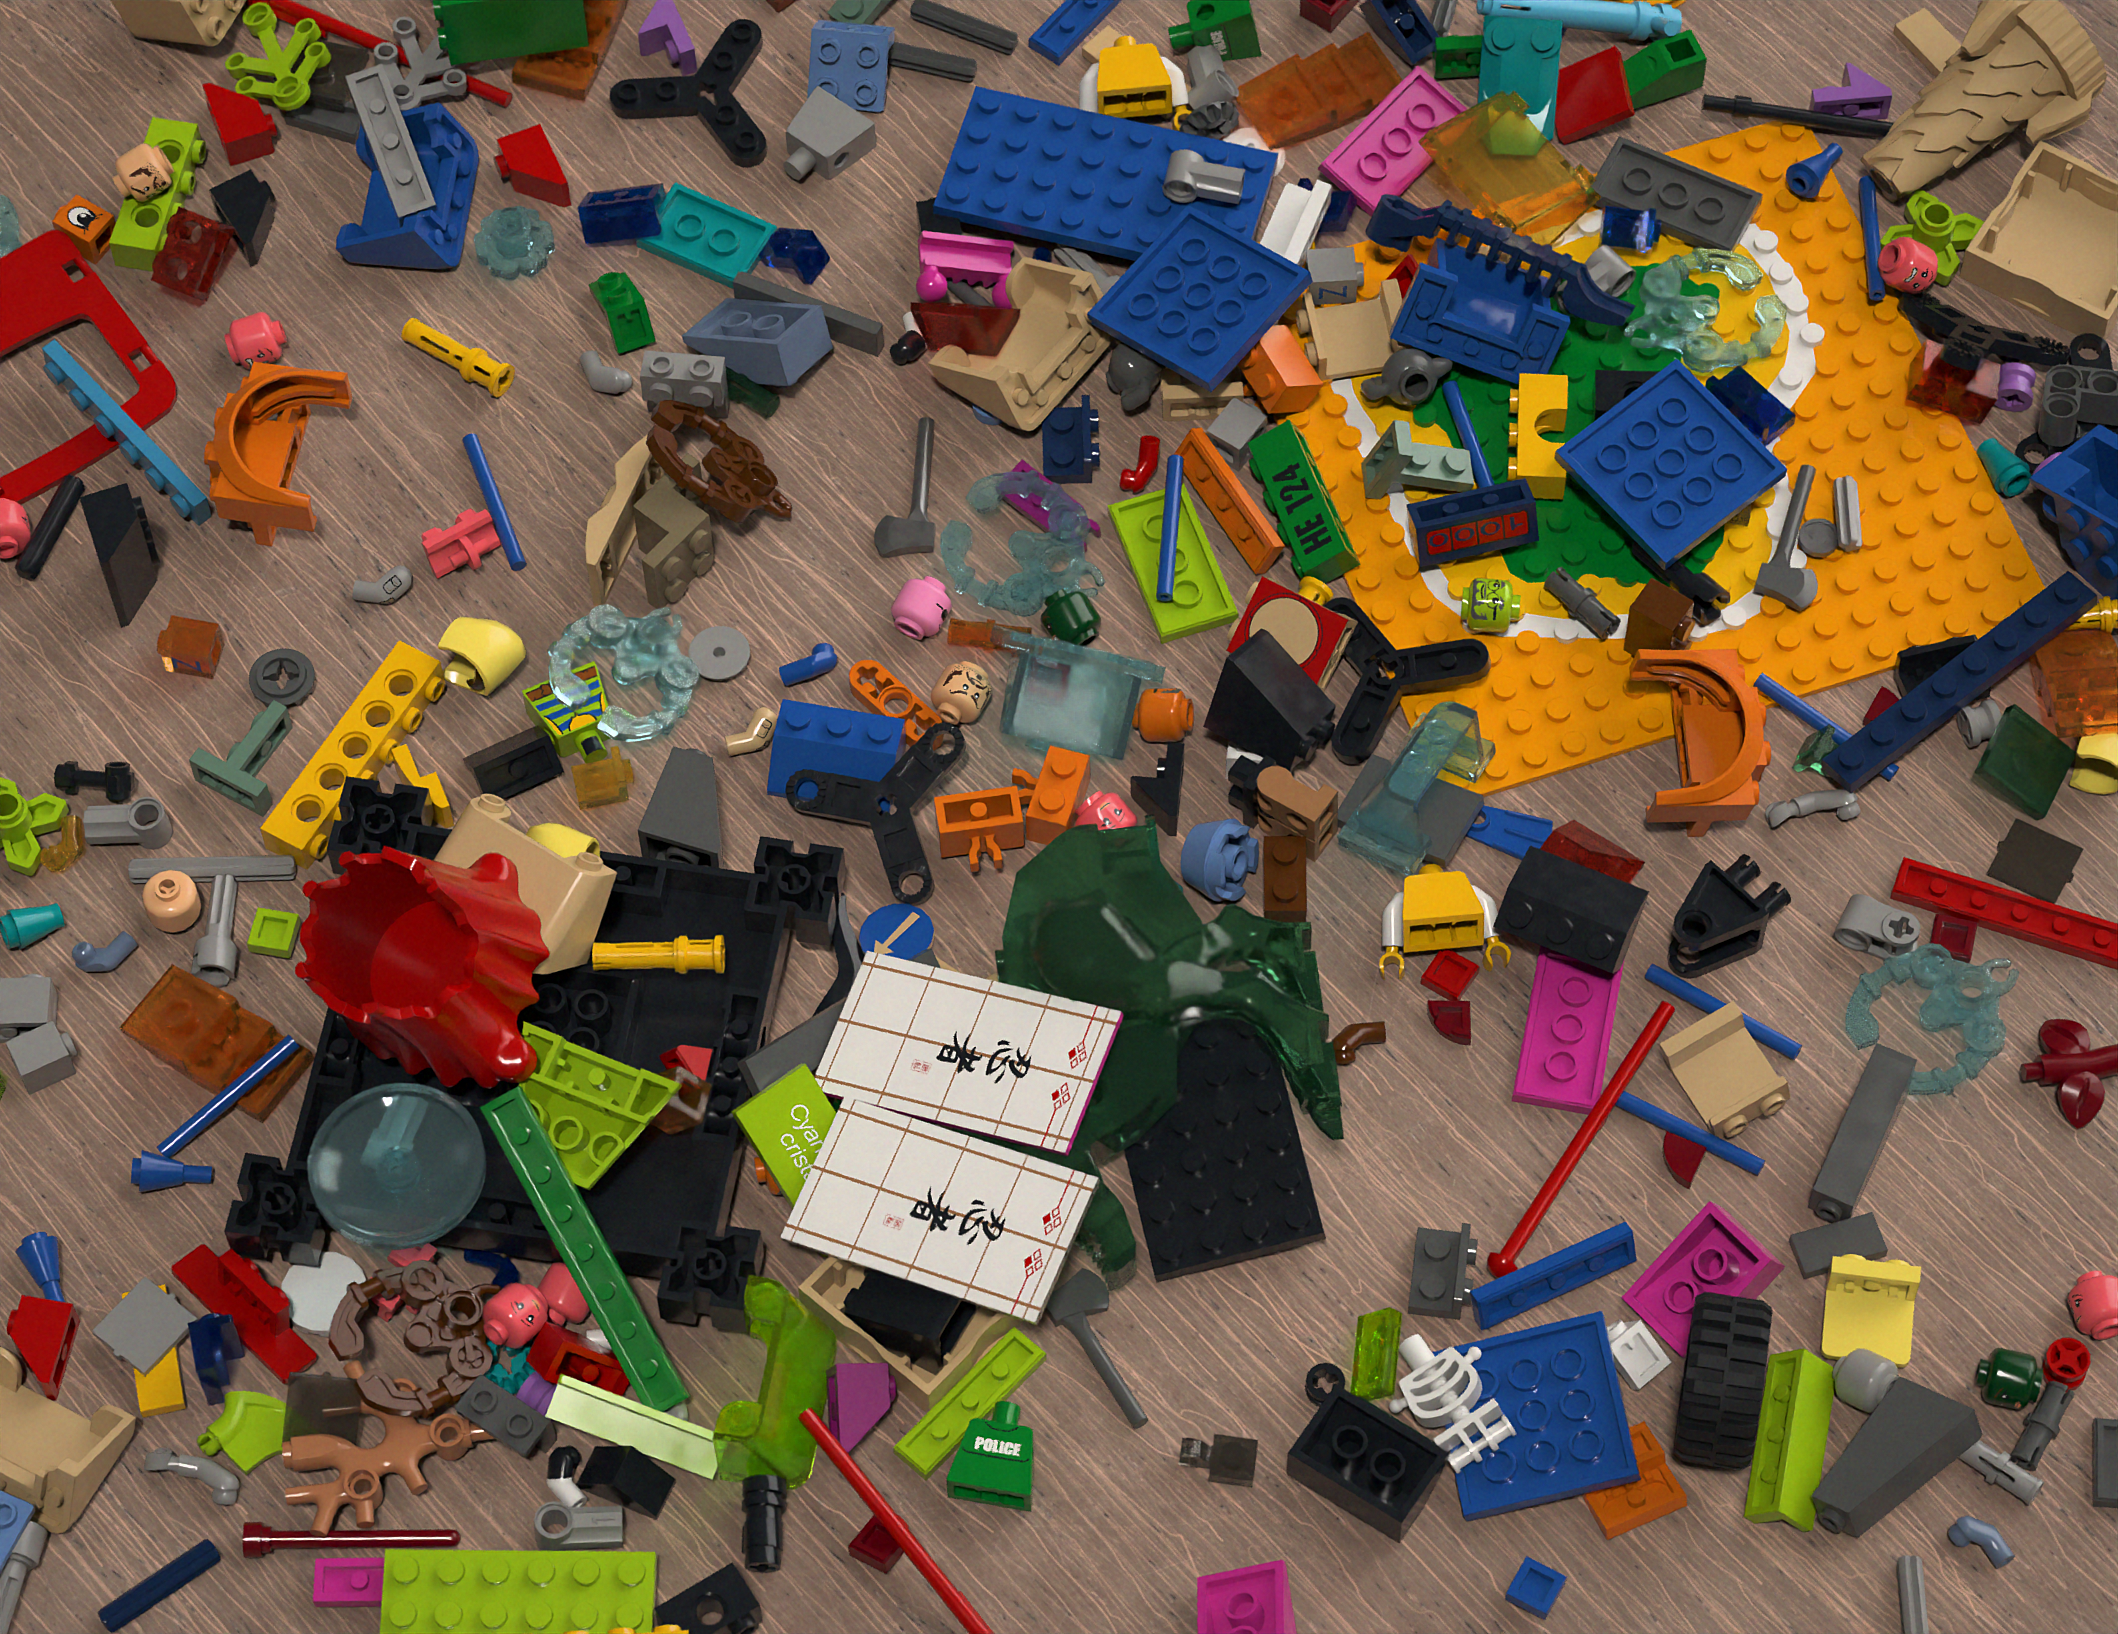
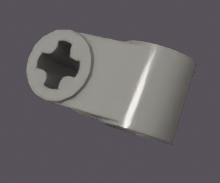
[1834,894,1920,965]

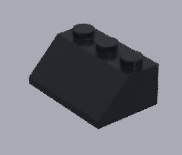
[79,483,160,628]
[1493,845,1650,973]
[1286,1384,1450,1543]

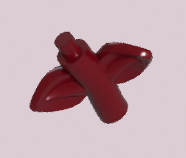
[2020,1019,2118,1130]

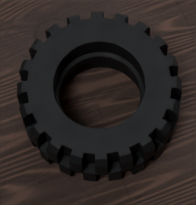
[1673,1292,1772,1470]

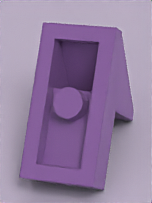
[638,0,697,76]
[1809,63,1892,120]

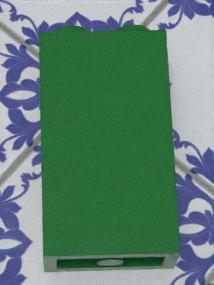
[433,0,589,65]

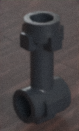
[54,761,135,800]

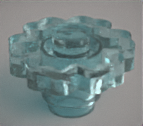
[473,206,555,281]

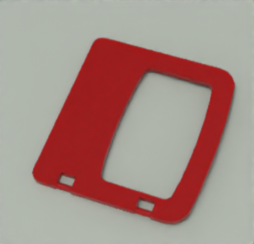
[0,230,177,505]

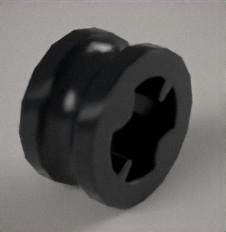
[1305,1363,1346,1407]

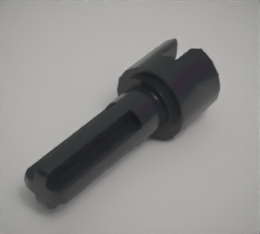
[1632,540,1731,625]

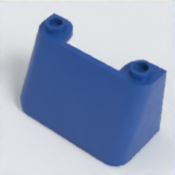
[336,102,479,269]

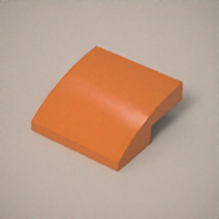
[1581,1421,1687,1540]

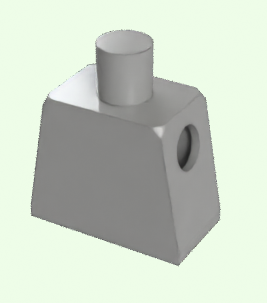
[783,86,876,180]

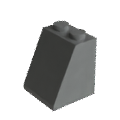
[638,746,724,869]

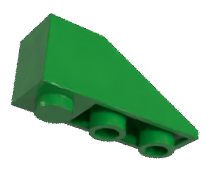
[1623,29,1707,109]

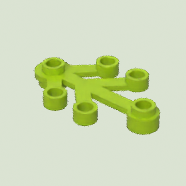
[225,2,331,111]

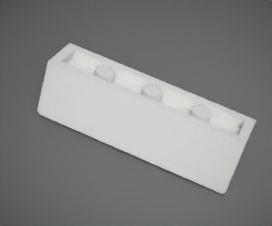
[1260,180,1332,325]

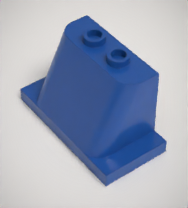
[1389,238,1570,384]

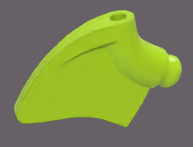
[197,1391,319,1475]

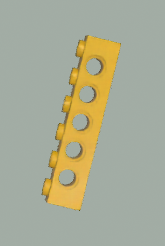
[260,640,445,870]

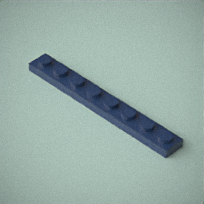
[1822,571,2097,794]

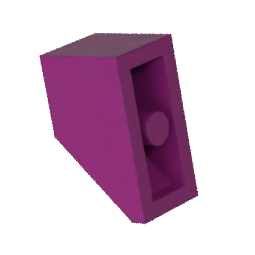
[826,1363,896,1453]

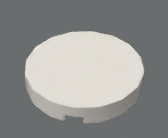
[281,1252,369,1337]

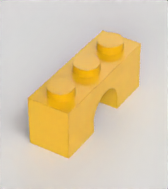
[1507,373,1568,499]

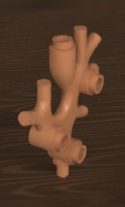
[282,1360,494,1538]

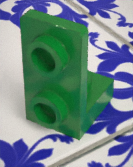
[589,272,656,354]

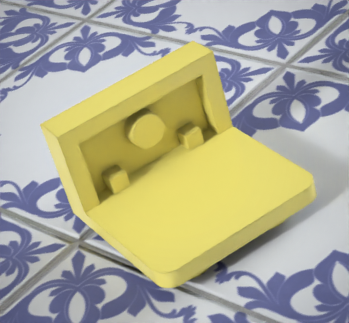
[1821,1254,1921,1368]

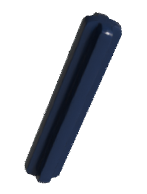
[98,1539,221,1632]

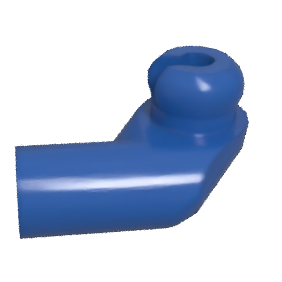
[779,643,838,686]

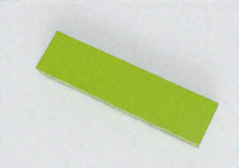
[893,1327,1047,1481]

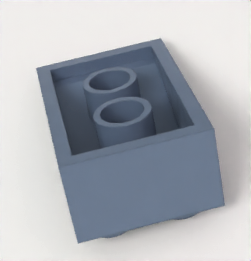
[682,298,833,388]

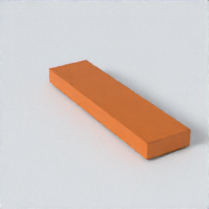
[1174,428,1285,575]

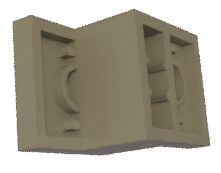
[633,453,714,611]

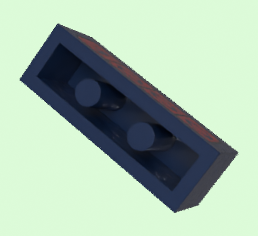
[1406,478,1539,567]

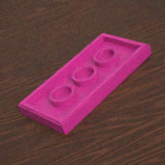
[1318,66,1476,217]
[1512,945,1624,1115]

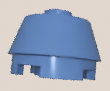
[1181,819,1259,901]

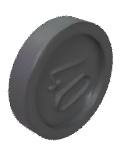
[1798,518,1838,557]

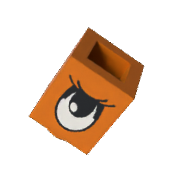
[52,194,116,265]

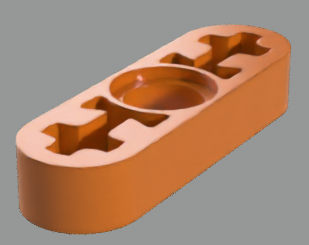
[849,660,944,751]

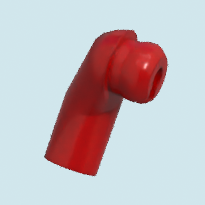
[1119,435,1160,494]

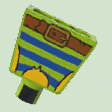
[522,661,614,765]

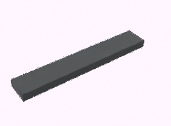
[737,948,941,1096]

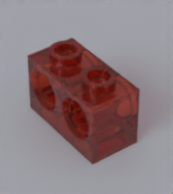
[151,206,235,301]

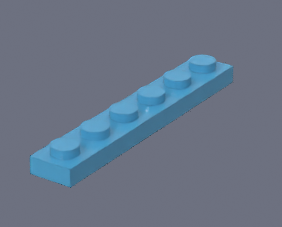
[42,339,211,526]

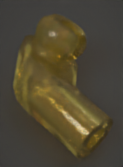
[40,815,83,872]

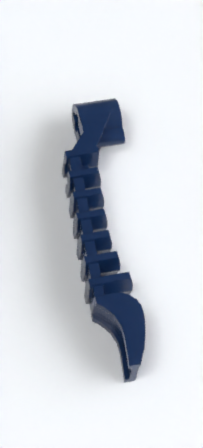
[1365,194,1636,326]

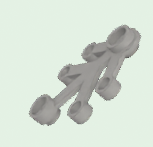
[374,17,485,111]

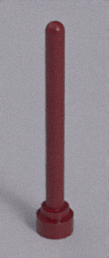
[243,1522,461,1558]

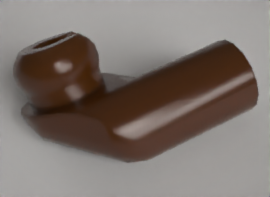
[1330,1021,1386,1064]

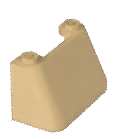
[928,257,1114,431]
[434,794,617,974]
[0,1347,136,1534]

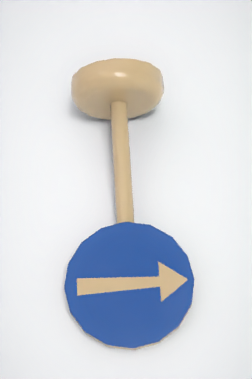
[859,904,1017,986]

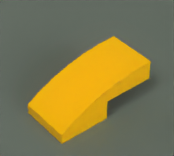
[391,744,454,828]

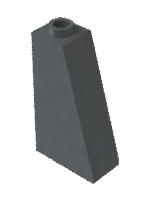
[1808,1043,1917,1222]
[1812,1376,1983,1538]

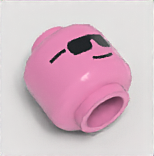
[891,576,952,640]

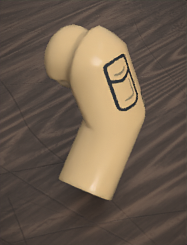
[725,707,778,756]

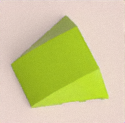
[519,1022,682,1190]

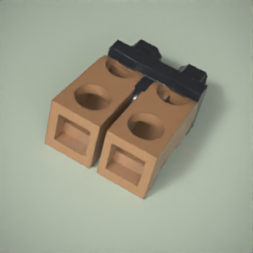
[1228,755,1338,862]

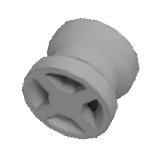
[1957,699,2004,748]

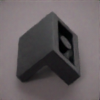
[463,726,564,799]

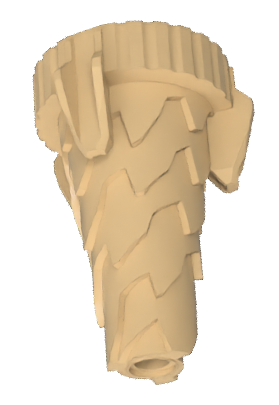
[1861,0,2107,202]

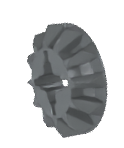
[1179,102,1240,140]
[249,648,316,707]

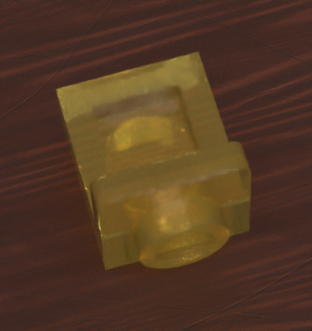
[571,746,634,810]

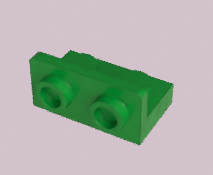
[1432,35,1482,78]

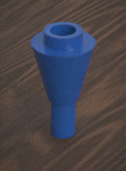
[1786,143,1843,198]
[131,1150,212,1193]
[15,1232,65,1302]

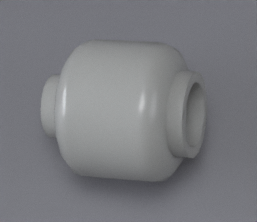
[1832,1348,1899,1413]

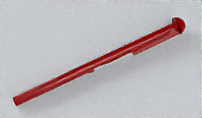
[245,0,512,108]
[1487,1001,1675,1278]
[798,1407,994,1634]

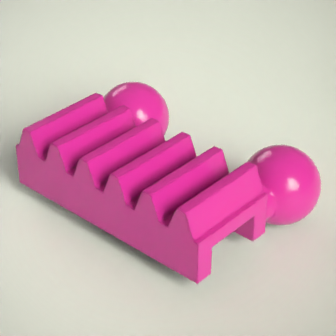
[916,231,1014,311]

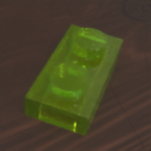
[1350,1307,1402,1402]

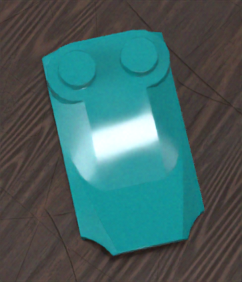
[1475,15,1563,157]

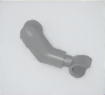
[1765,789,1861,827]
[144,1447,239,1505]

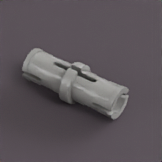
[1958,1440,2044,1506]

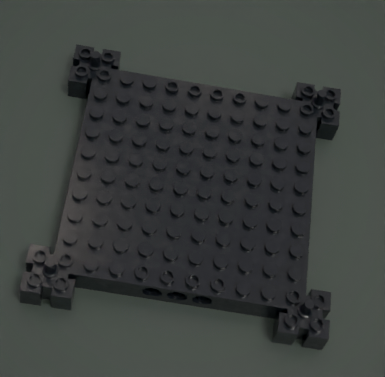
[224,776,846,1332]

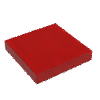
[1555,46,1635,145]

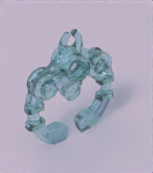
[1623,246,1787,373]
[940,470,1105,617]
[547,605,700,742]
[1846,943,2020,1096]

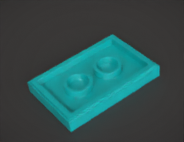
[636,182,778,289]

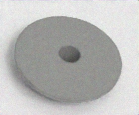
[688,626,750,680]

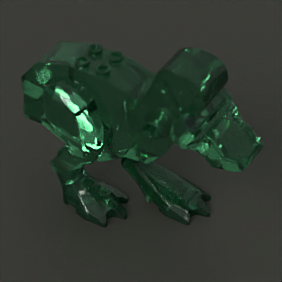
[951,814,1344,1291]

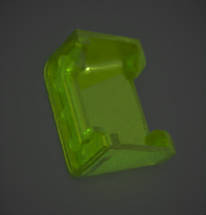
[713,1275,837,1490]

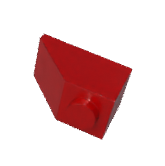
[202,83,278,167]
[493,124,571,208]
[7,1295,80,1401]
[525,1321,630,1397]

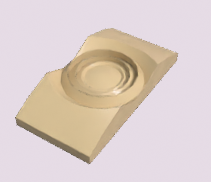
[585,434,665,608]

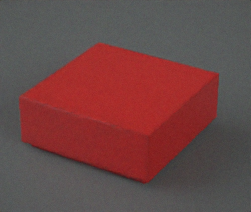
[1420,949,1480,1001]

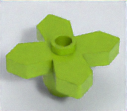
[1880,189,1984,286]
[0,777,69,876]

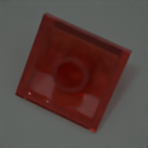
[910,302,1021,357]

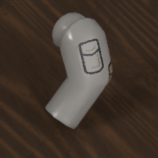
[353,565,412,605]

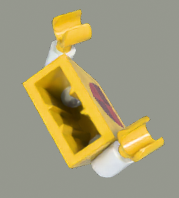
[1079,36,1192,131]
[1379,864,1511,980]

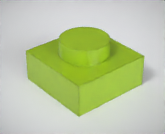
[247,907,301,959]

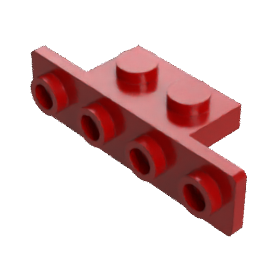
[171,1244,317,1384]

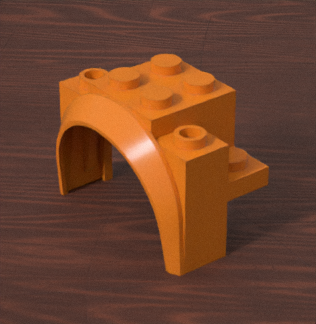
[204,361,353,547]
[1629,649,1771,837]

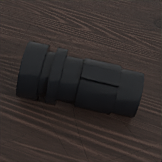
[742,1475,787,1573]

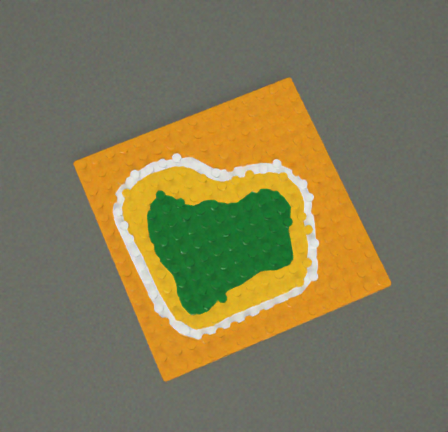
[1272,121,2045,797]

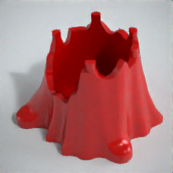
[295,846,550,1089]

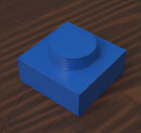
[1505,1556,1567,1620]

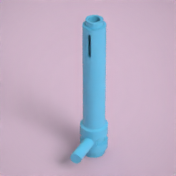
[1476,0,1682,41]

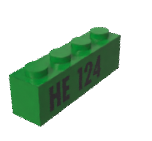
[1248,420,1361,584]

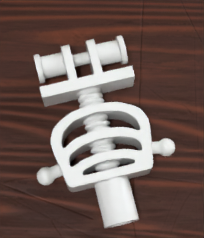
[1389,1335,1517,1474]

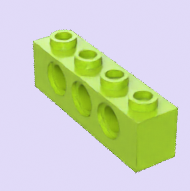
[109,117,206,273]

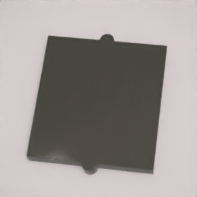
[1987,818,2083,904]
[281,1372,361,1447]

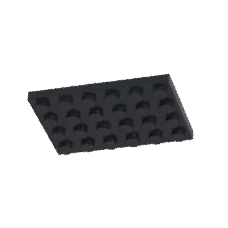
[1104,1004,1326,1282]

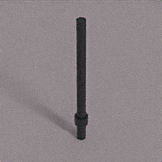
[1701,94,1894,137]

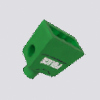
[1168,0,1262,61]
[946,1401,1034,1512]

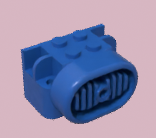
[2030,424,2118,600]

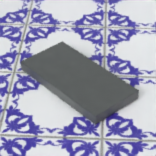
[1585,136,1763,260]

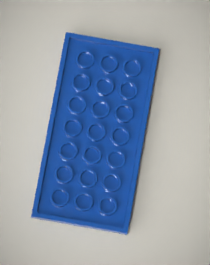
[933,86,1278,261]

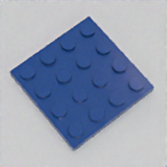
[1087,204,1313,392]
[1554,359,1787,570]
[1432,1311,1641,1521]

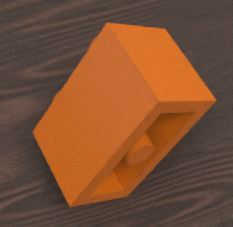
[1238,325,1324,414]
[1012,745,1090,850]
[934,786,1024,872]

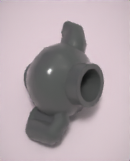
[1106,342,1166,410]
[1361,348,1452,406]

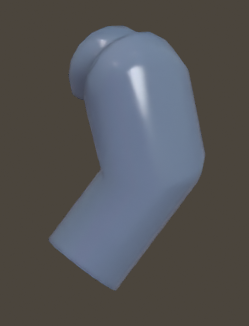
[72,931,138,972]
[1948,1516,2015,1569]

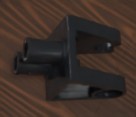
[1667,854,1791,979]

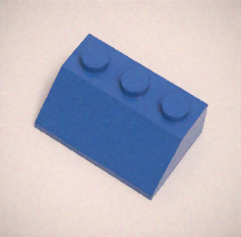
[767,699,907,814]

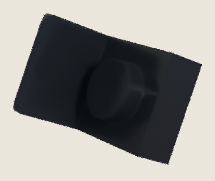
[1130,742,1184,837]

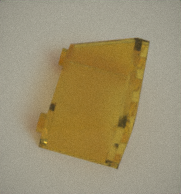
[1418,90,1602,246]

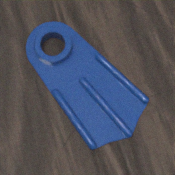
[1465,805,1554,860]

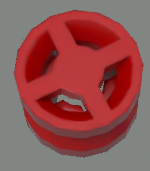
[2041,1338,2091,1392]

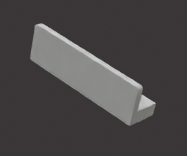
[345,64,437,228]

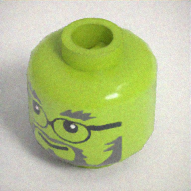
[1461,578,1521,633]

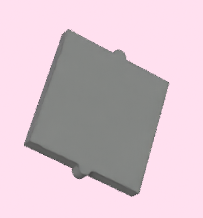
[92,1277,199,1377]

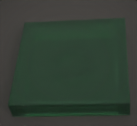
[1974,704,2077,821]

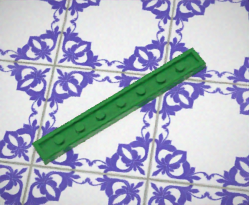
[480,1086,690,1412]

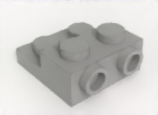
[640,350,729,418]

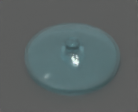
[308,1083,486,1250]

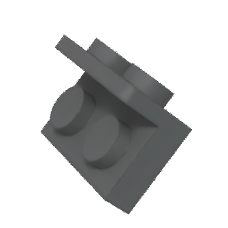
[1408,1223,1478,1320]
[455,1374,557,1457]

